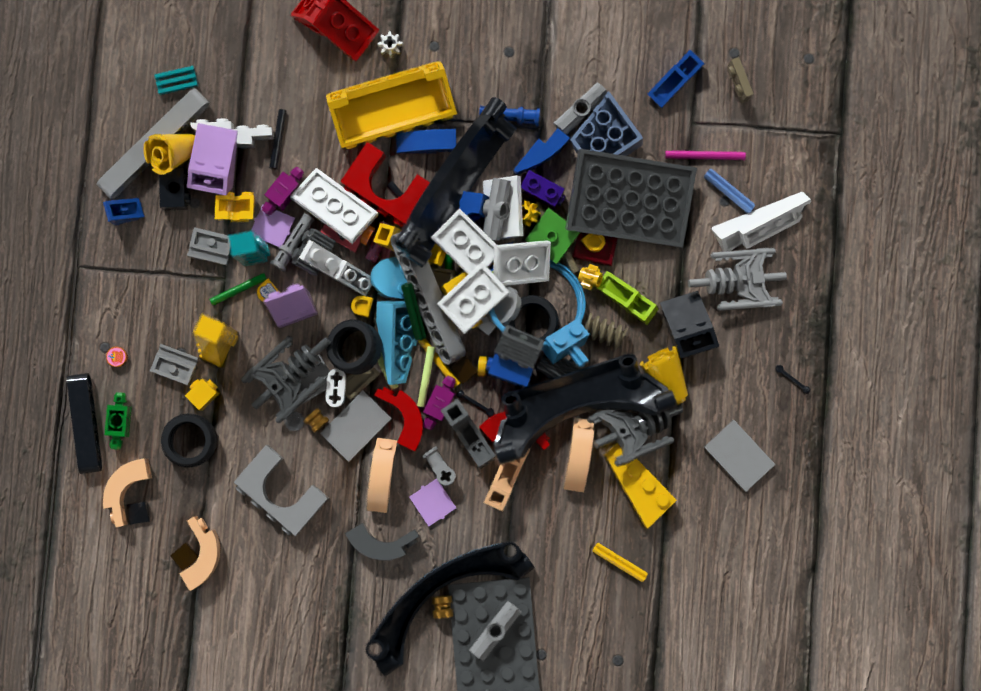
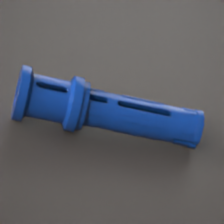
[479,106,540,126]

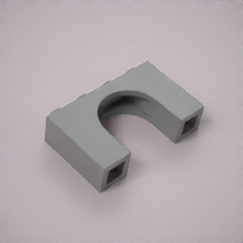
[234,445,329,536]

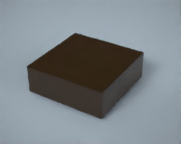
[450,356,478,384]
[170,542,199,571]

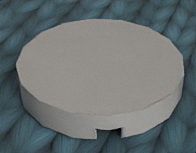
[486,286,521,326]

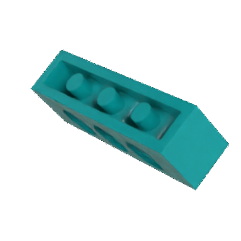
[228,231,270,266]

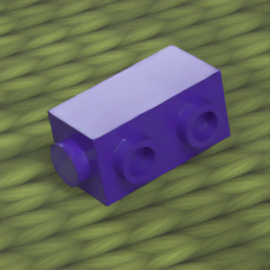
[521,170,566,209]

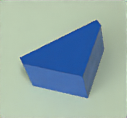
[103,198,144,226]

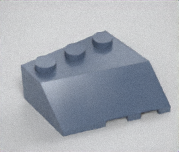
[570,91,643,156]

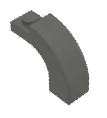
[441,399,497,469]
[345,522,420,560]

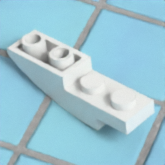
[191,118,274,148]
[299,240,372,296]

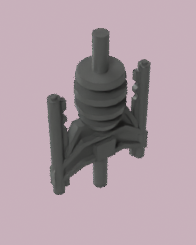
[241,336,331,423]
[587,405,683,467]

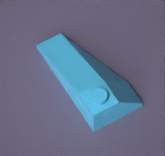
[376,300,423,385]

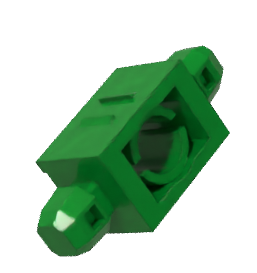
[104,392,132,450]

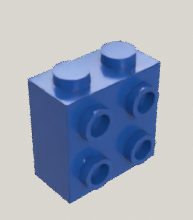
[486,354,534,388]

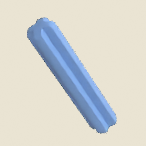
[704,169,755,213]

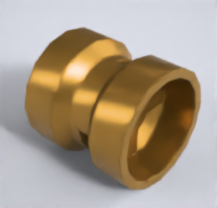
[432,595,454,618]

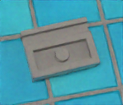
[187,227,231,266]
[150,344,200,385]

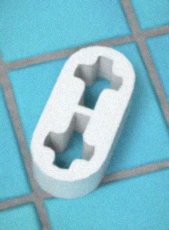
[326,369,347,407]

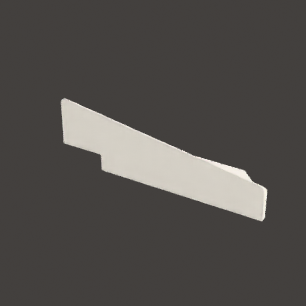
[712,192,811,252]

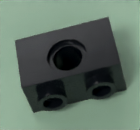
[159,167,191,211]

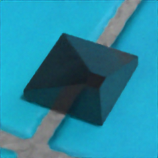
[127,501,150,525]

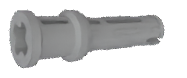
[270,213,315,272]

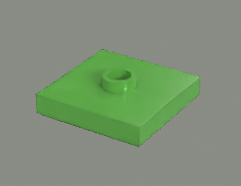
[525,208,581,264]

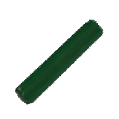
[401,282,426,341]

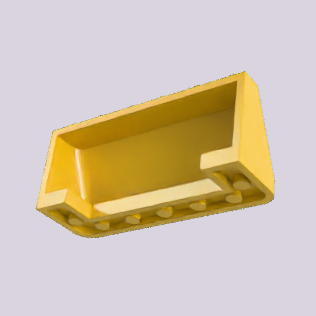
[326,62,457,149]

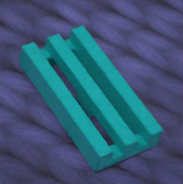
[154,66,198,95]

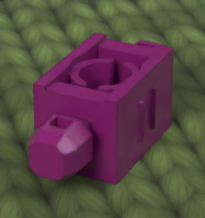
[262,167,304,216]
[423,376,456,430]

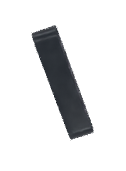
[67,373,102,474]

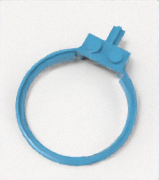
[489,260,589,368]

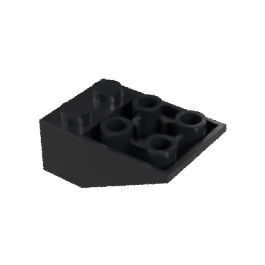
[660,291,719,359]

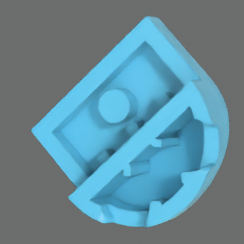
[371,257,408,300]

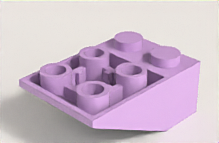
[187,123,238,195]
[264,284,317,328]

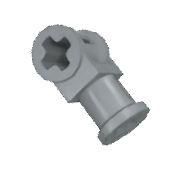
[422,446,456,485]

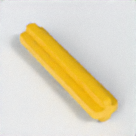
[592,543,648,582]

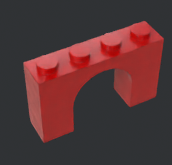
[340,142,430,228]

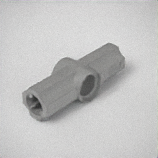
[553,82,607,135]
[483,178,511,241]
[469,600,522,661]

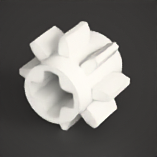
[378,31,403,58]

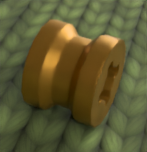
[303,408,329,433]

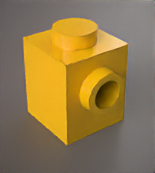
[185,379,220,411]

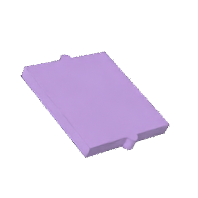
[251,205,295,247]
[409,479,456,526]

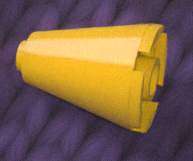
[143,134,195,175]
[639,346,688,405]

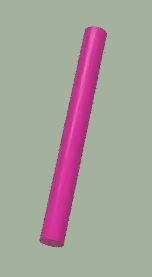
[665,151,746,160]

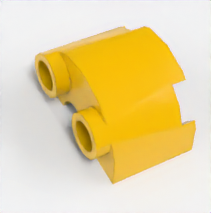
[215,192,255,222]

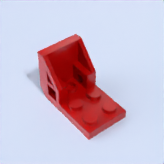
[290,0,379,62]

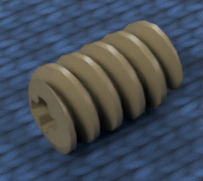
[584,312,628,350]

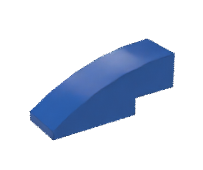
[648,50,706,108]
[513,128,570,175]
[397,129,456,154]

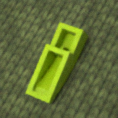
[596,271,659,325]

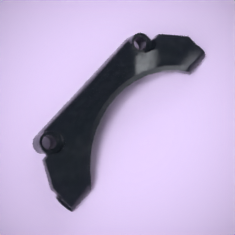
[494,353,677,465]

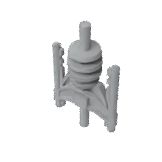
[688,248,787,311]

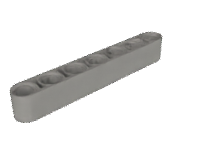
[96,88,210,199]
[391,233,466,365]

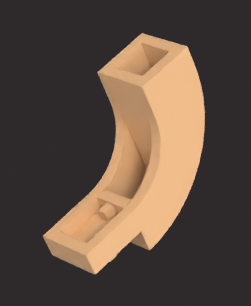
[564,417,594,492]
[367,438,397,513]
[484,449,530,511]
[103,458,152,527]
[179,516,221,591]

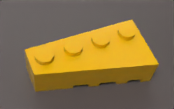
[193,314,239,368]
[604,442,677,529]

